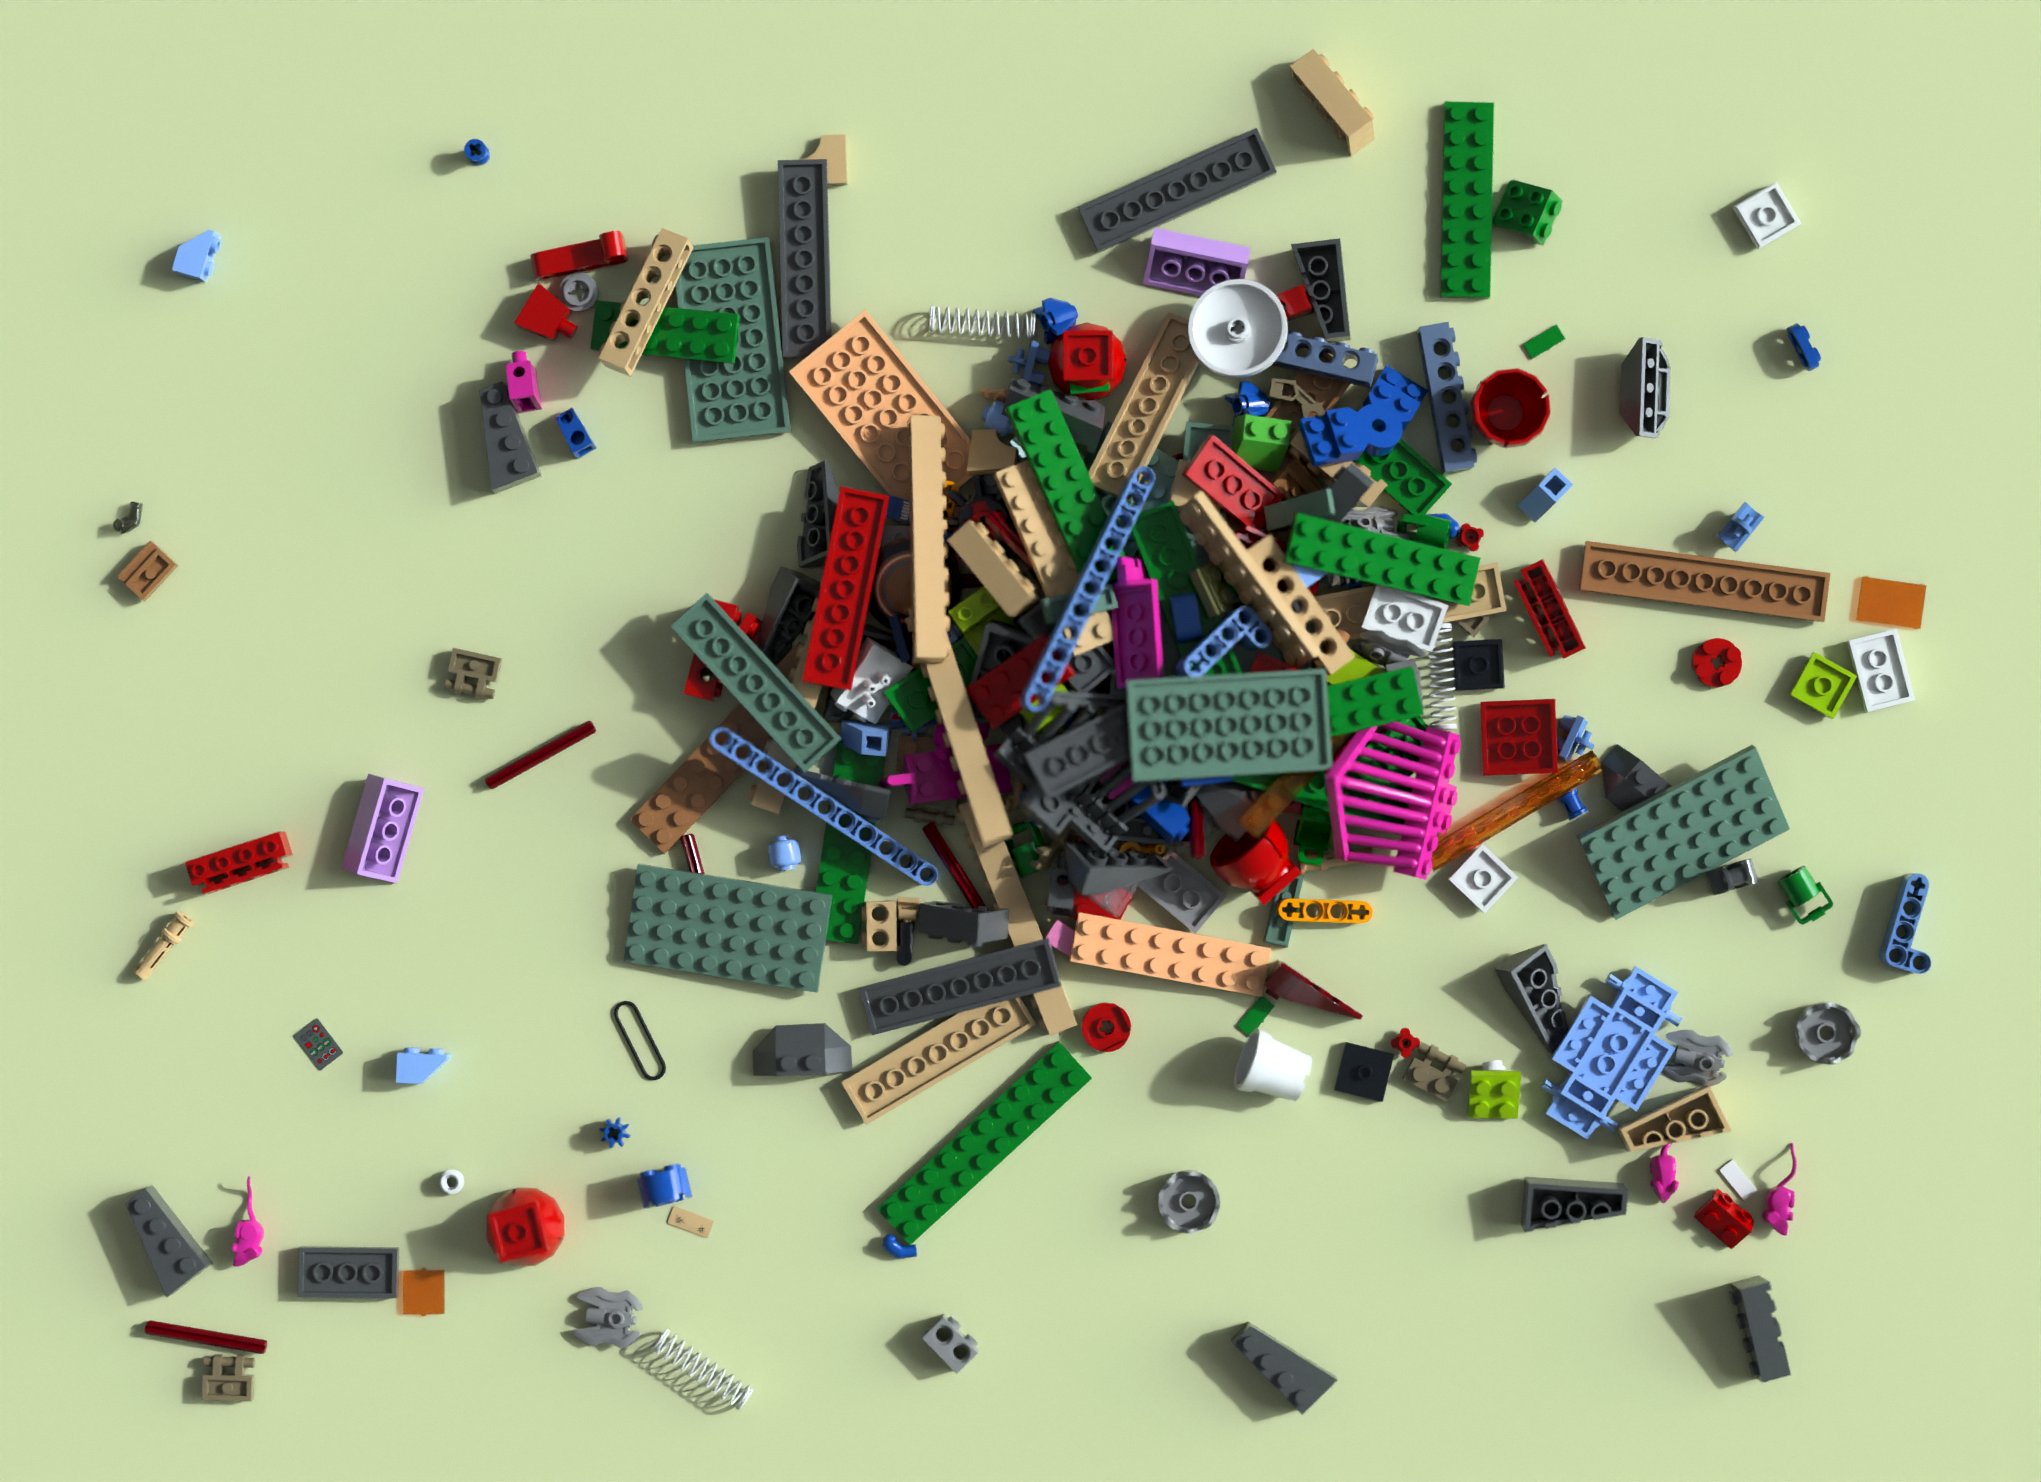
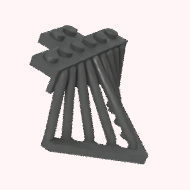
[993,691,1166,856]

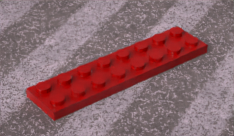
[802,486,890,691]

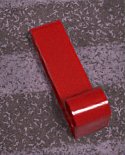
[530,231,628,280]

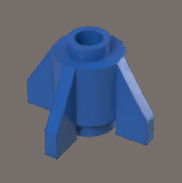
[1032,298,1078,344]
[1225,381,1270,426]

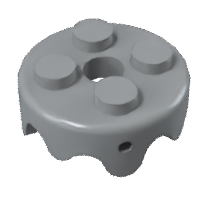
[1795,1002,1861,1065]
[1158,1170,1220,1234]

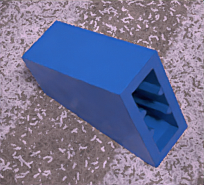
[1128,780,1190,844]

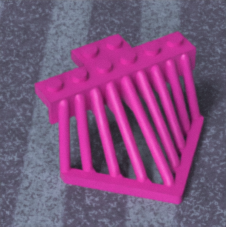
[1326,721,1461,880]

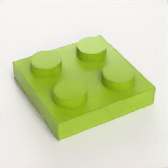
[1789,652,1857,719]
[1467,1070,1521,1119]

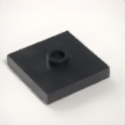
[1452,639,1505,691]
[1334,1042,1394,1102]

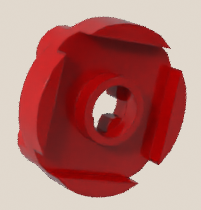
[1691,638,1742,688]
[1082,1002,1131,1052]

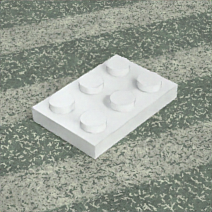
[1361,584,1449,652]
[1847,629,1915,712]

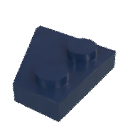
[888,614,913,663]

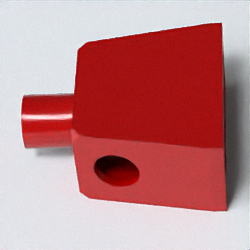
[514,283,578,341]
[1276,285,1314,322]

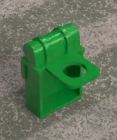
[1294,807,1333,866]

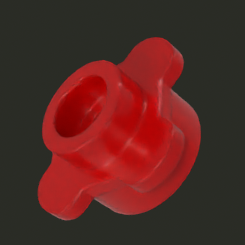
[1456,523,1484,551]
[1390,1028,1420,1058]

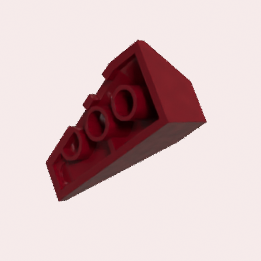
[1263,960,1363,1020]

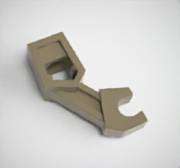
[1268,378,1324,418]
[1029,825,1079,871]

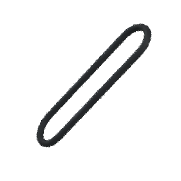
[614,1001,666,1080]

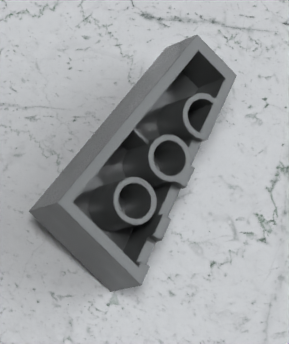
[1291,238,1351,343]
[1002,378,1105,454]
[479,381,542,494]
[1285,463,1374,543]
[1521,1177,1628,1232]
[126,1185,213,1298]
[1729,1275,1791,1383]

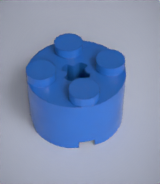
[637,1163,692,1209]

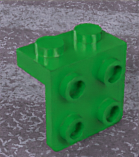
[1492,180,1563,246]

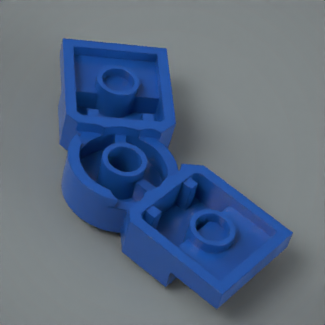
[1298,365,1428,467]

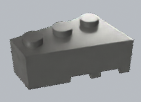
[919,901,1009,947]

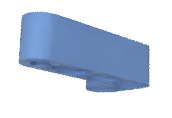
[1176,606,1272,677]
[1879,873,1932,974]

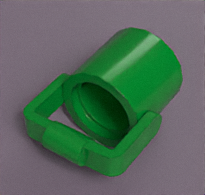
[1397,513,1452,549]
[1005,821,1051,878]
[1777,866,1833,924]

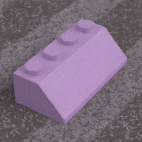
[1143,228,1251,296]
[341,773,424,883]

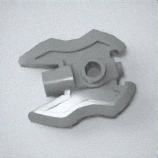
[1340,506,1409,540]
[1352,630,1426,668]
[1661,1030,1733,1087]
[572,1287,643,1349]

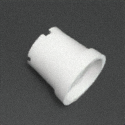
[1234,1028,1312,1101]

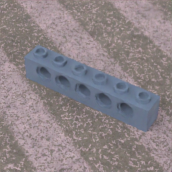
[1417,322,1477,474]
[1271,331,1378,388]

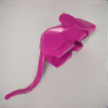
[1649,1111,1679,1203]
[1762,1143,1797,1236]
[232,1176,264,1267]

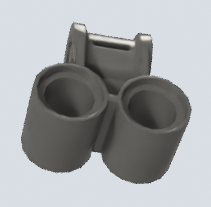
[1706,858,1759,895]

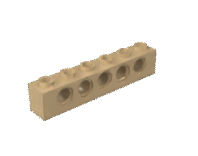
[599,228,694,377]
[1246,535,1355,675]

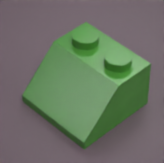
[1231,414,1291,472]

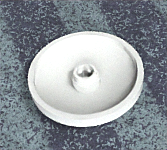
[1188,279,1288,378]

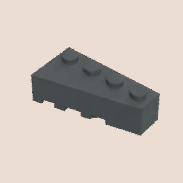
[1231,1322,1338,1415]

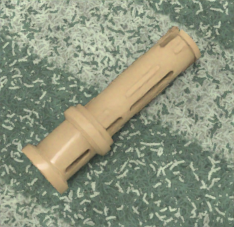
[1297,847,1373,875]
[134,911,195,980]

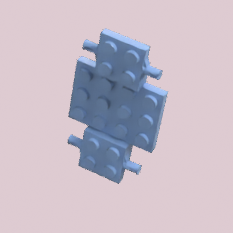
[1541,966,1682,1140]

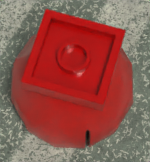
[1048,322,1127,401]
[1471,368,1551,448]
[1210,813,1301,905]
[486,1188,565,1266]

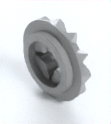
[559,272,599,312]

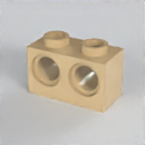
[862,901,897,951]

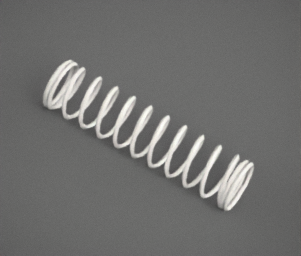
[929,306,1036,340]
[1427,623,1458,730]
[652,1329,753,1411]

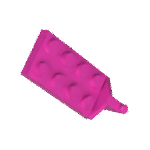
[1112,556,1164,690]
[879,744,1012,804]

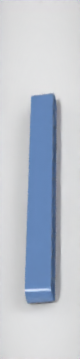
[1020,466,1155,713]
[708,727,938,886]

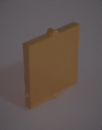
[403,1268,445,1316]

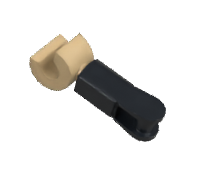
[897,896,921,966]

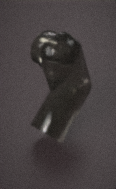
[113,502,143,534]

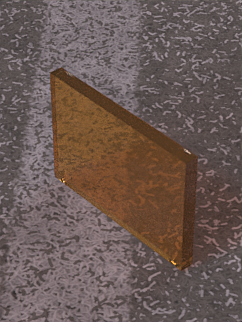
[1856,576,1926,629]

